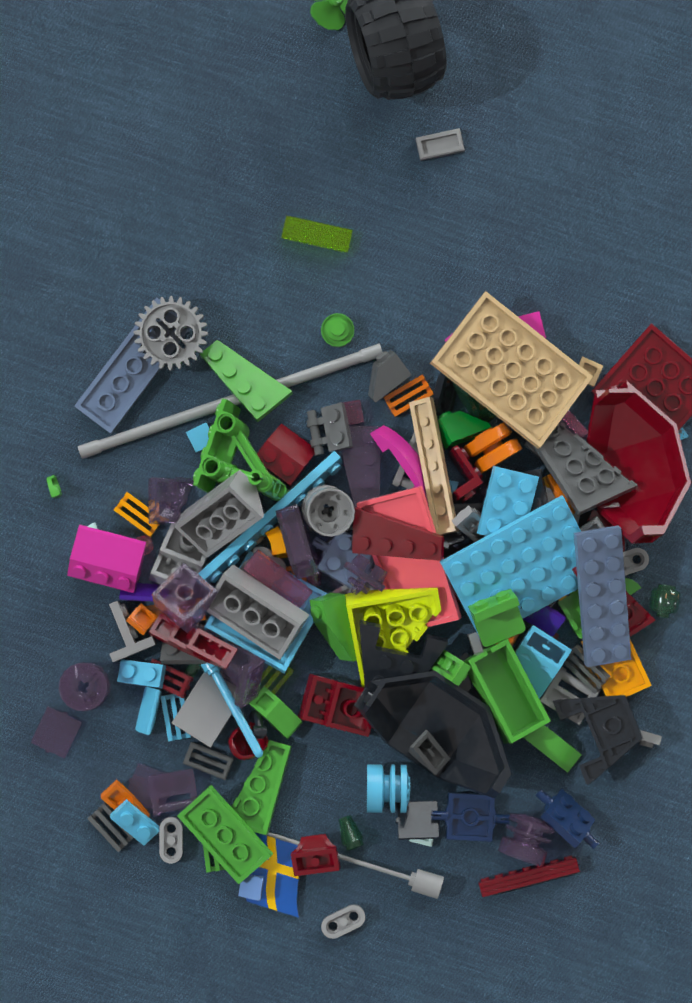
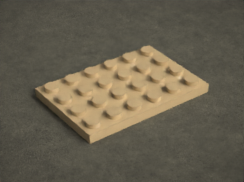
[430,291,593,449]

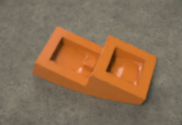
[101,780,150,817]

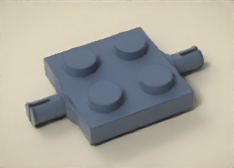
[311,532,380,591]

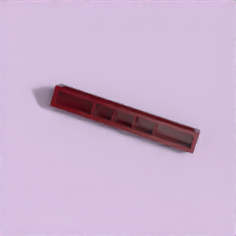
[478,855,580,897]

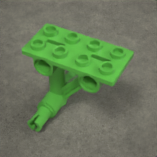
[193,398,289,501]

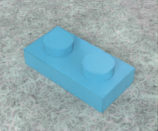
[117,659,166,689]
[110,799,160,845]

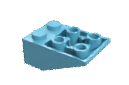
[515,624,572,699]

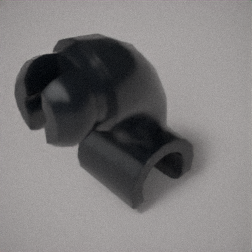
[249,710,267,739]

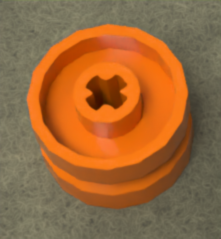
[463,422,523,474]

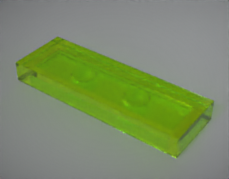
[281,215,353,253]

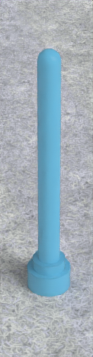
[201,663,263,758]

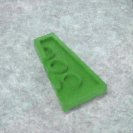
[200,340,293,422]
[232,740,292,835]

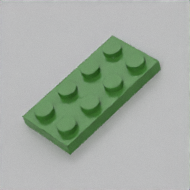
[177,785,273,884]

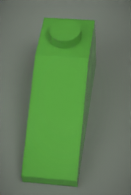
[309,593,357,662]

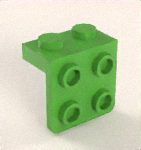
[468,589,525,647]

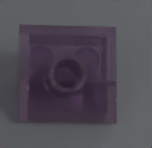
[152,563,217,633]

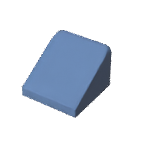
[238,874,264,901]

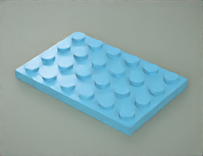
[440,495,581,638]

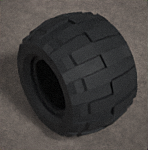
[345,0,447,100]

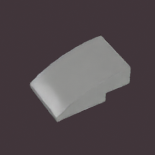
[149,512,208,597]
[172,671,248,748]

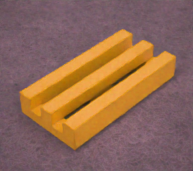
[114,492,164,537]

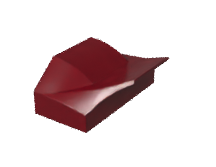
[291,834,341,876]

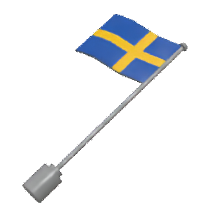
[246,832,444,918]

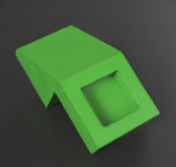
[249,686,303,739]

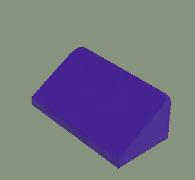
[119,583,168,602]
[523,605,566,637]

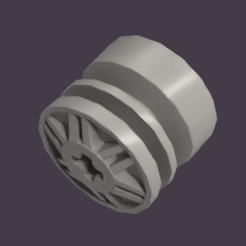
[301,485,355,537]

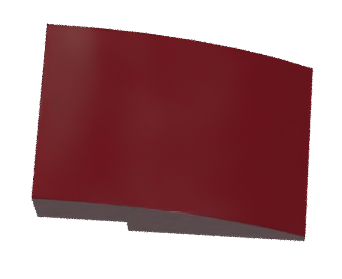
[298,674,371,737]

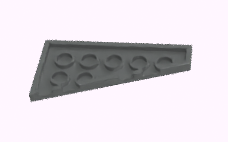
[533,421,637,516]

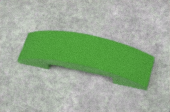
[523,725,582,773]

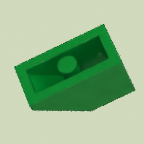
[438,411,491,450]

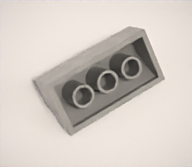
[174,470,264,557]
[203,565,309,660]

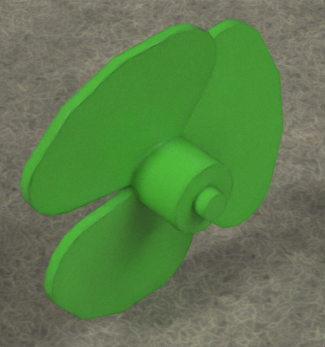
[310,0,348,30]

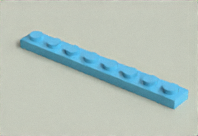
[198,451,343,585]

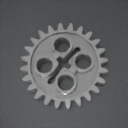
[133,296,208,371]

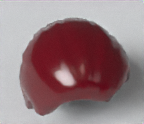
[228,722,269,760]

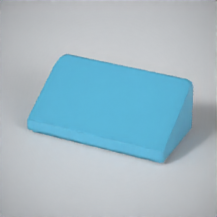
[135,687,162,735]

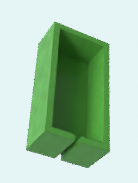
[463,639,551,744]

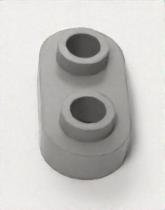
[623,548,649,575]
[159,817,183,864]
[321,904,365,939]

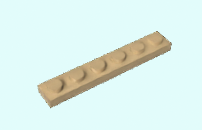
[409,397,459,536]

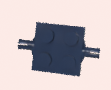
[535,788,600,849]
[431,792,510,842]

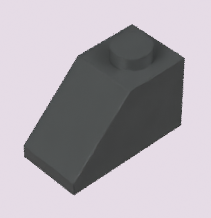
[368,350,411,403]

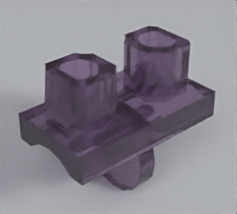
[343,554,387,595]

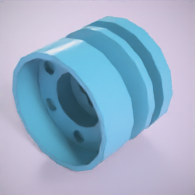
[367,764,410,813]

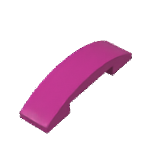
[370,425,429,505]

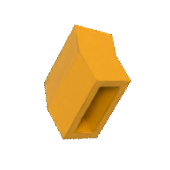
[266,526,290,558]

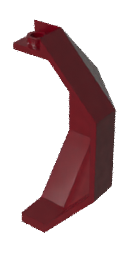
[586,380,691,544]

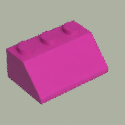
[67,525,146,593]

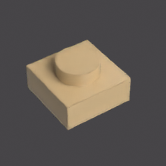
[579,357,603,387]

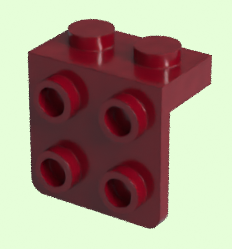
[448,445,483,504]

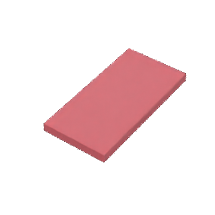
[356,486,462,627]

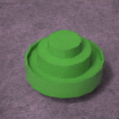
[321,313,354,347]

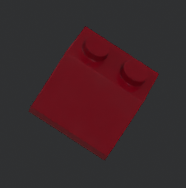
[257,423,315,486]

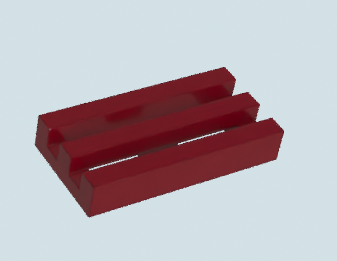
[150,658,194,698]

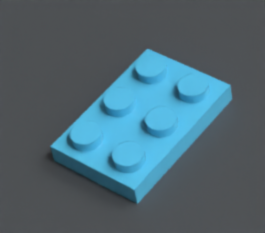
[477,466,539,536]

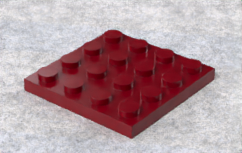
[591,323,692,431]

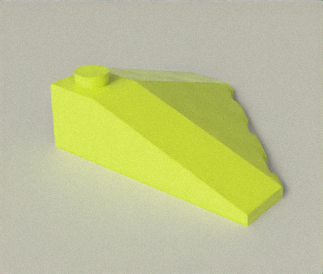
[345,587,441,687]

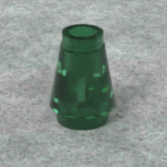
[338,815,364,851]

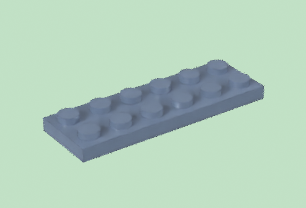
[74,298,191,434]
[574,526,631,667]

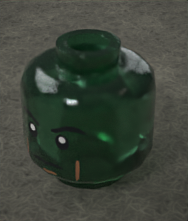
[649,584,681,618]

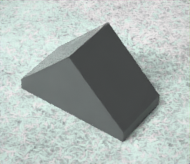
[409,730,451,775]

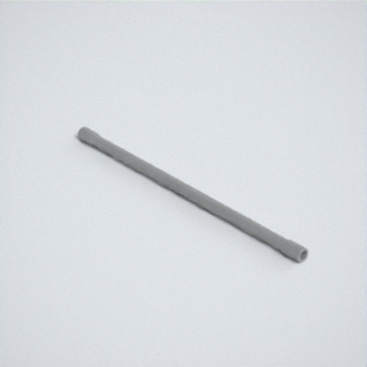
[78,343,382,459]

